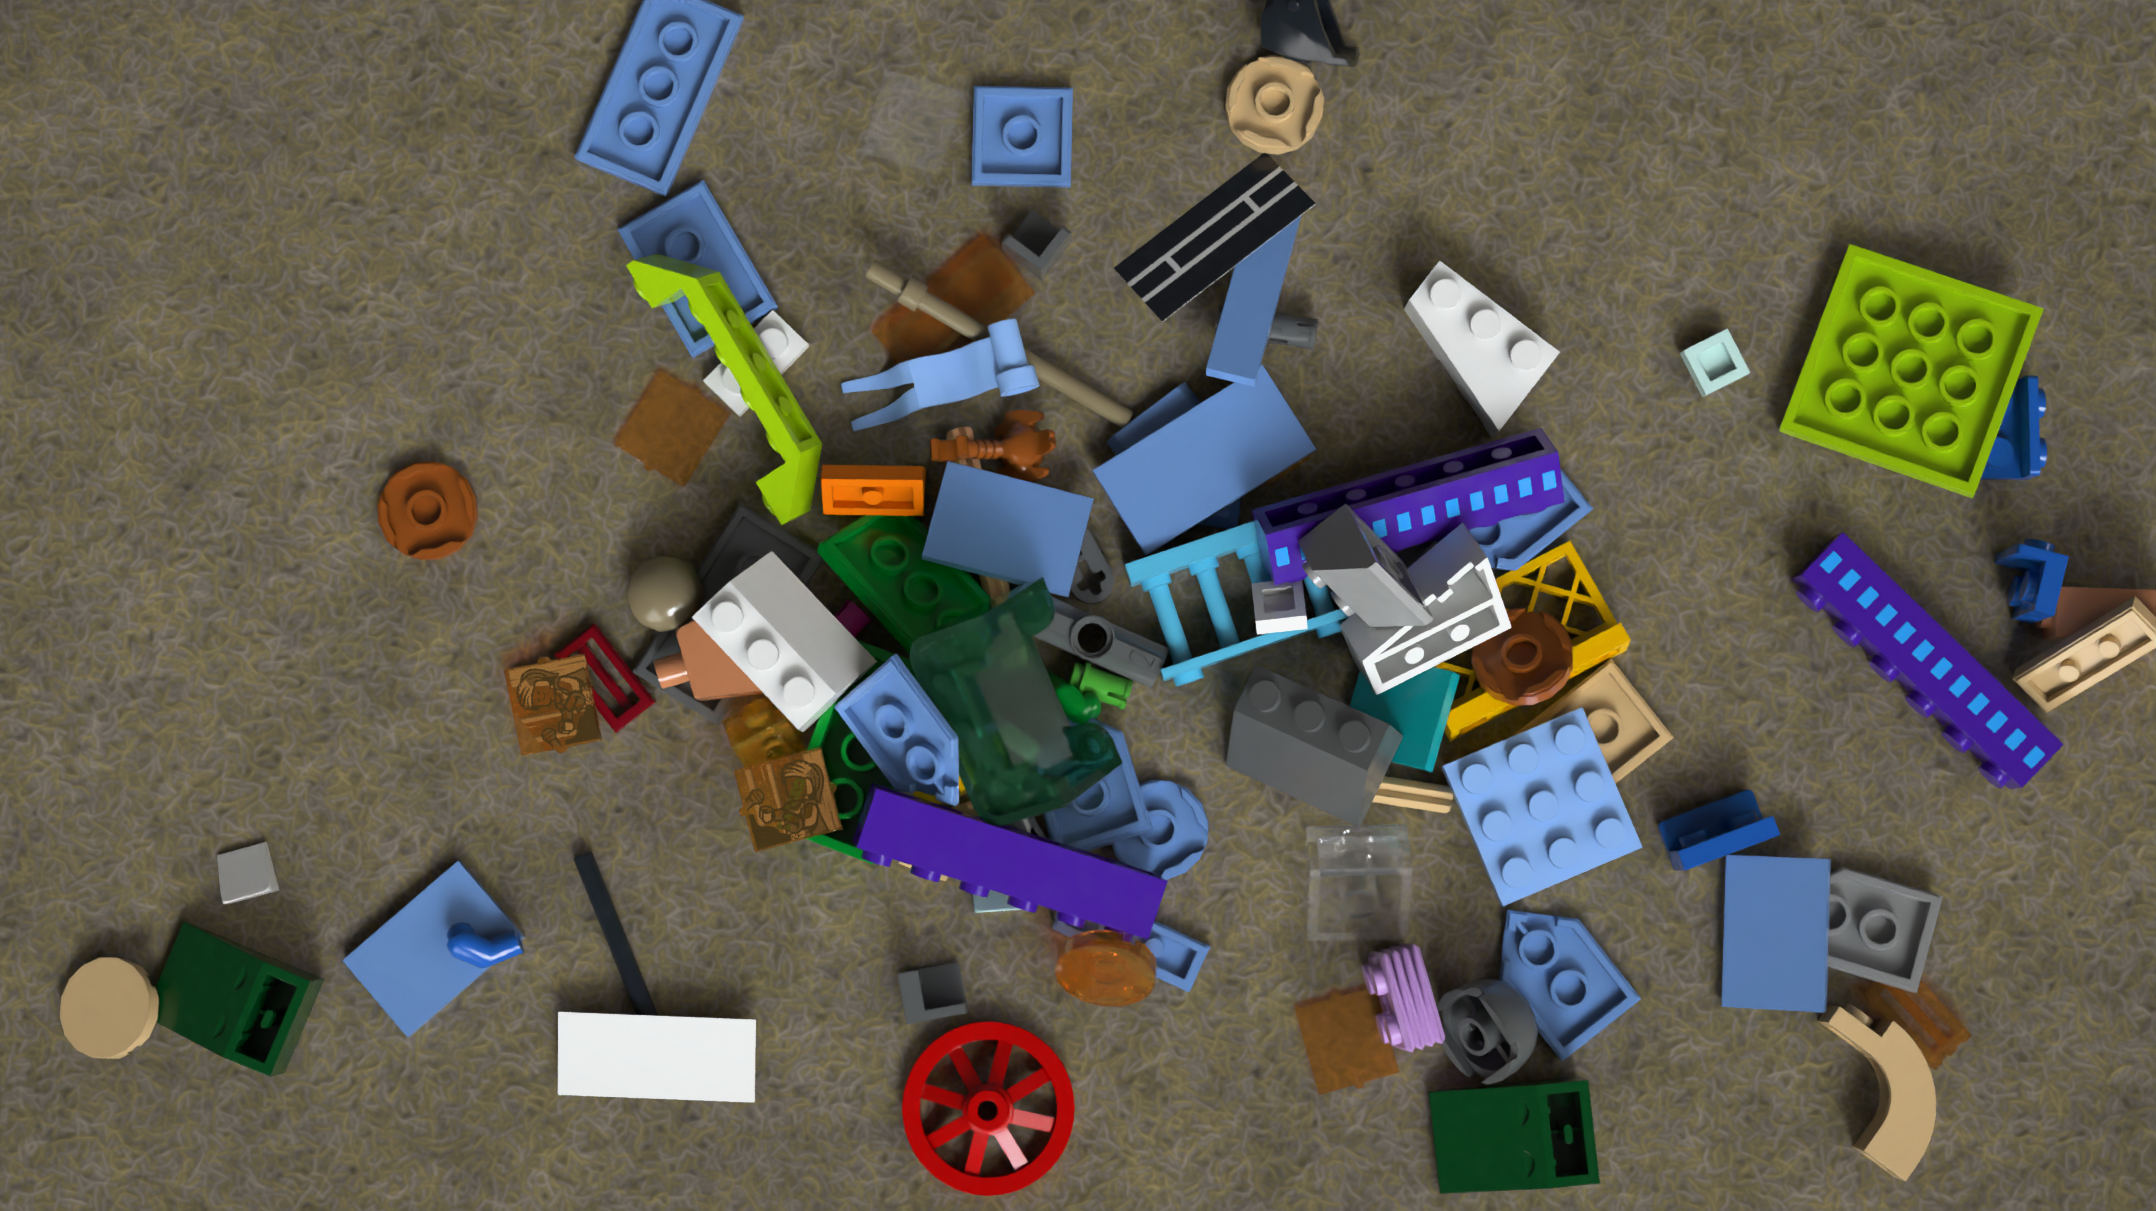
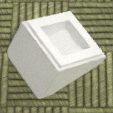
[217,842,279,904]

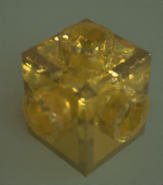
[722,696,808,782]

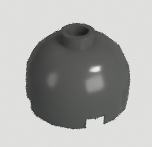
[1437,978,1538,1084]

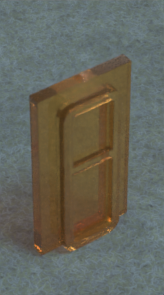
[871,235,1035,364]

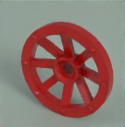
[902,1021,1075,1196]

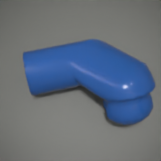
[447,922,524,968]

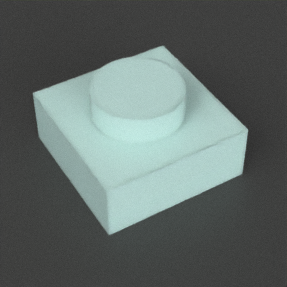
[1680,328,1750,398]

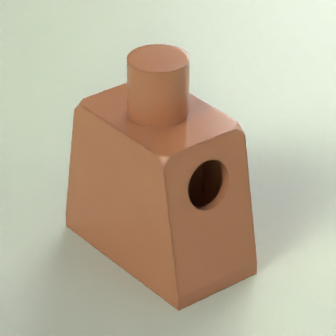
[654,621,764,701]

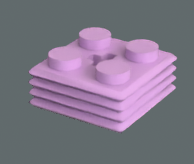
[1362,943,1445,1052]

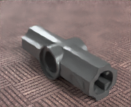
[1014,588,1169,688]

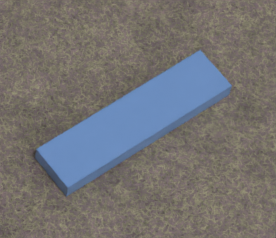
[1206,215,1302,387]

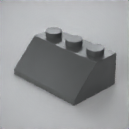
[1226,665,1403,828]

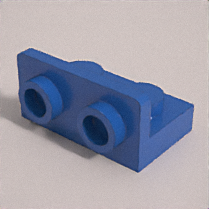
[1980,375,2047,480]
[1994,538,2069,624]
[1657,790,1780,871]

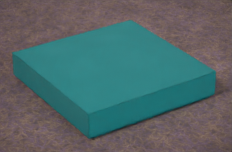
[1350,667,1460,773]

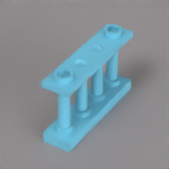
[1124,521,1352,687]

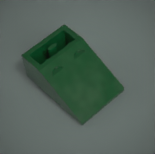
[156,922,324,1077]
[1428,1076,1600,1194]

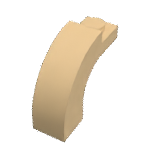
[1818,1003,1936,1182]

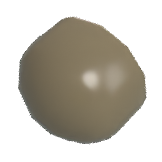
[627,555,705,632]

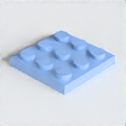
[1441,707,1643,906]

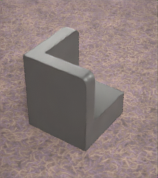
[1001,210,1072,281]
[898,962,968,1024]

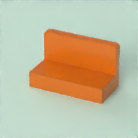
[821,465,926,516]

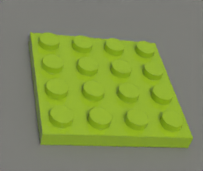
[1779,244,2044,499]

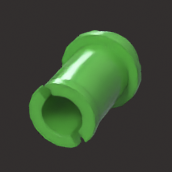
[1068,660,1133,710]

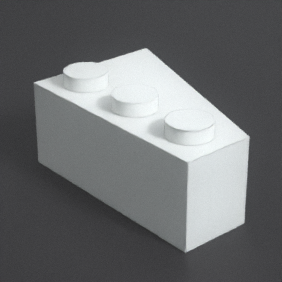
[1404,261,1560,438]
[1340,523,1512,695]

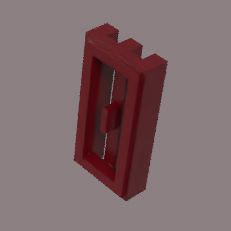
[554,624,657,733]

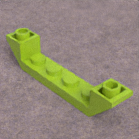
[626,254,822,525]

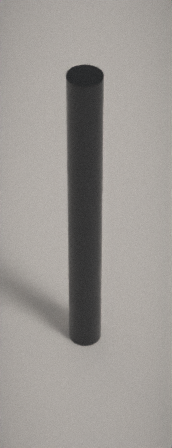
[573,852,659,1016]

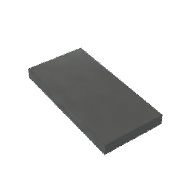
[633,503,823,726]

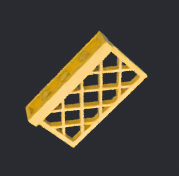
[1434,541,1631,742]

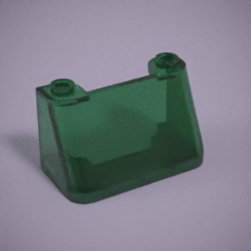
[910,577,1123,826]

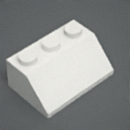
[692,551,877,732]

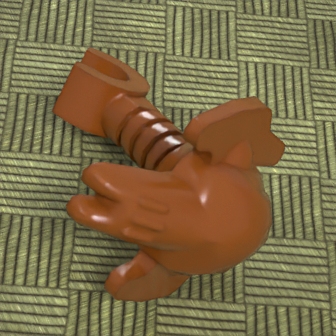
[929,410,1057,483]

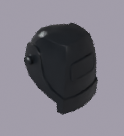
[1260,0,1360,67]

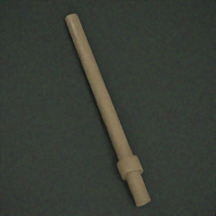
[865,260,1133,428]

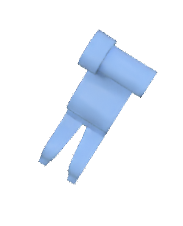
[841,319,1040,432]

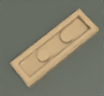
[2013,596,2156,713]

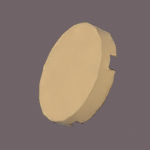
[1225,55,1324,155]
[60,957,159,1059]

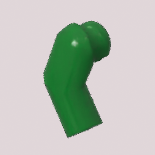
[1032,670,1101,724]

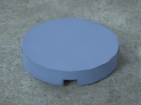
[1111,780,1208,880]

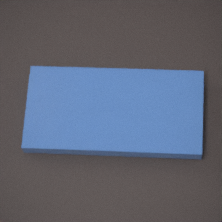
[574,0,744,198]
[1092,365,1316,557]

